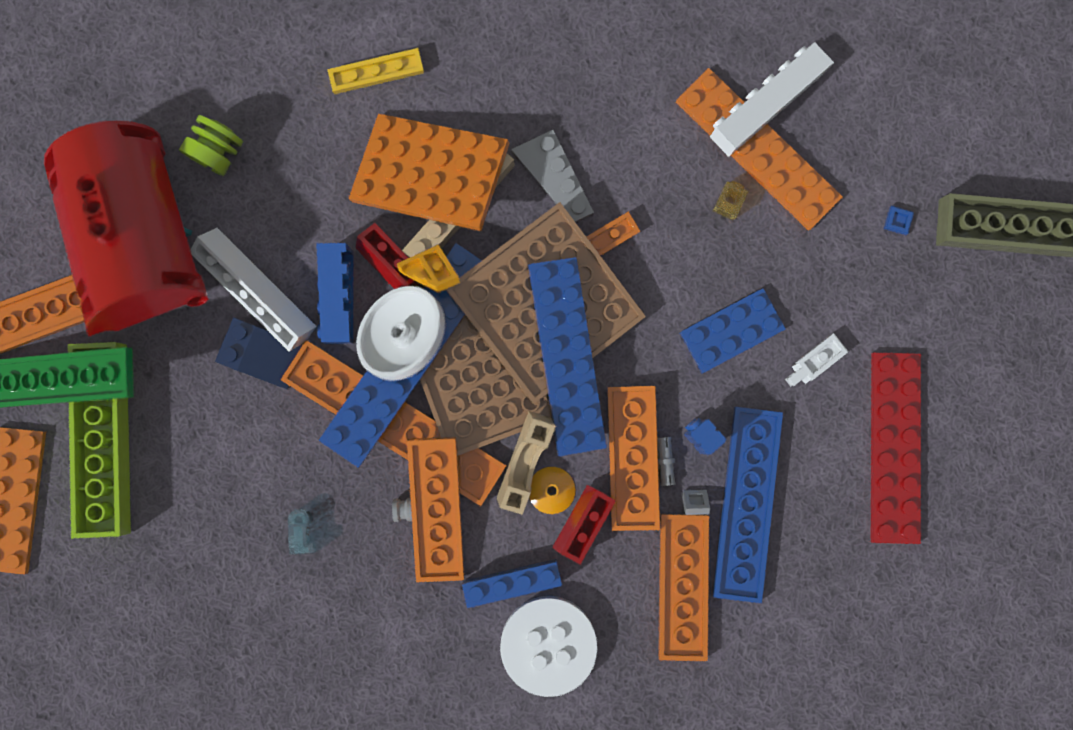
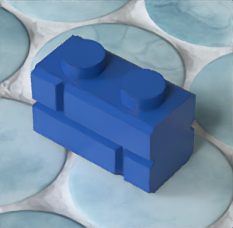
[684,418,726,455]

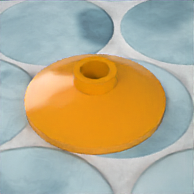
[529,467,575,514]

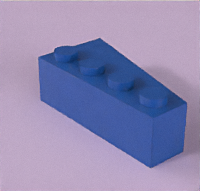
[317,243,354,344]

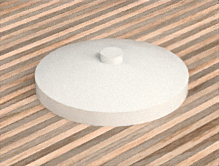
[357,286,445,380]

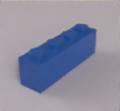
[462,559,562,608]

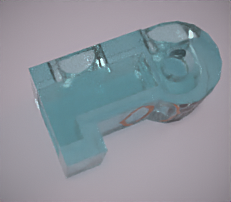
[288,509,318,555]

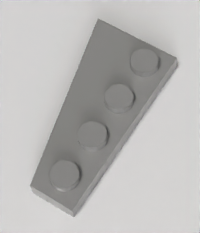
[511,130,594,223]

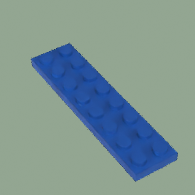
[528,257,607,456]
[713,407,783,604]

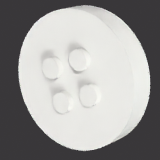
[500,596,597,697]

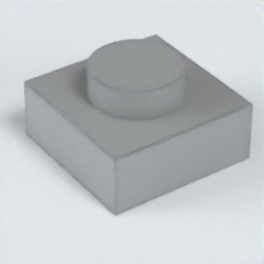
[683,490,710,515]

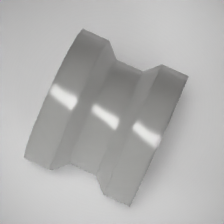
[392,498,412,522]

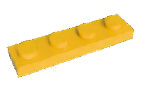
[327,48,424,94]

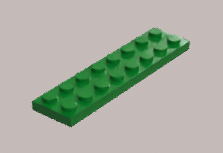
[0,347,134,408]

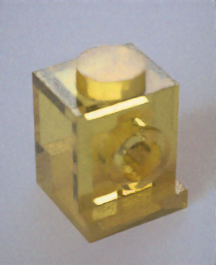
[712,181,749,221]

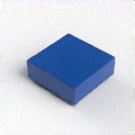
[884,206,914,235]

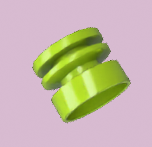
[179,115,243,176]

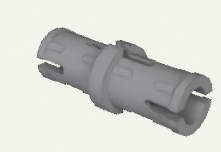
[658,437,676,486]

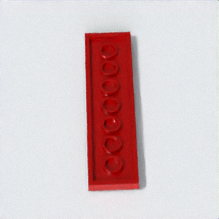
[871,353,921,544]

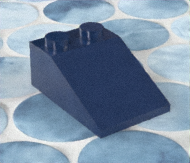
[215,317,302,390]

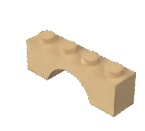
[497,411,556,515]

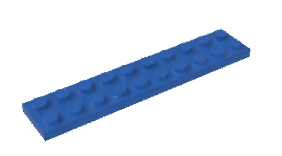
[318,243,482,468]

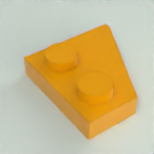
[397,245,460,293]

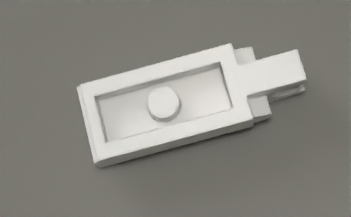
[785,333,849,386]

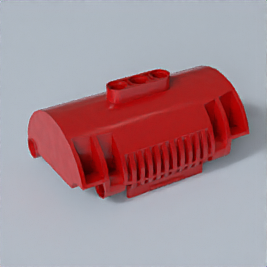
[44,120,209,336]

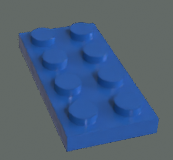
[680,288,785,374]

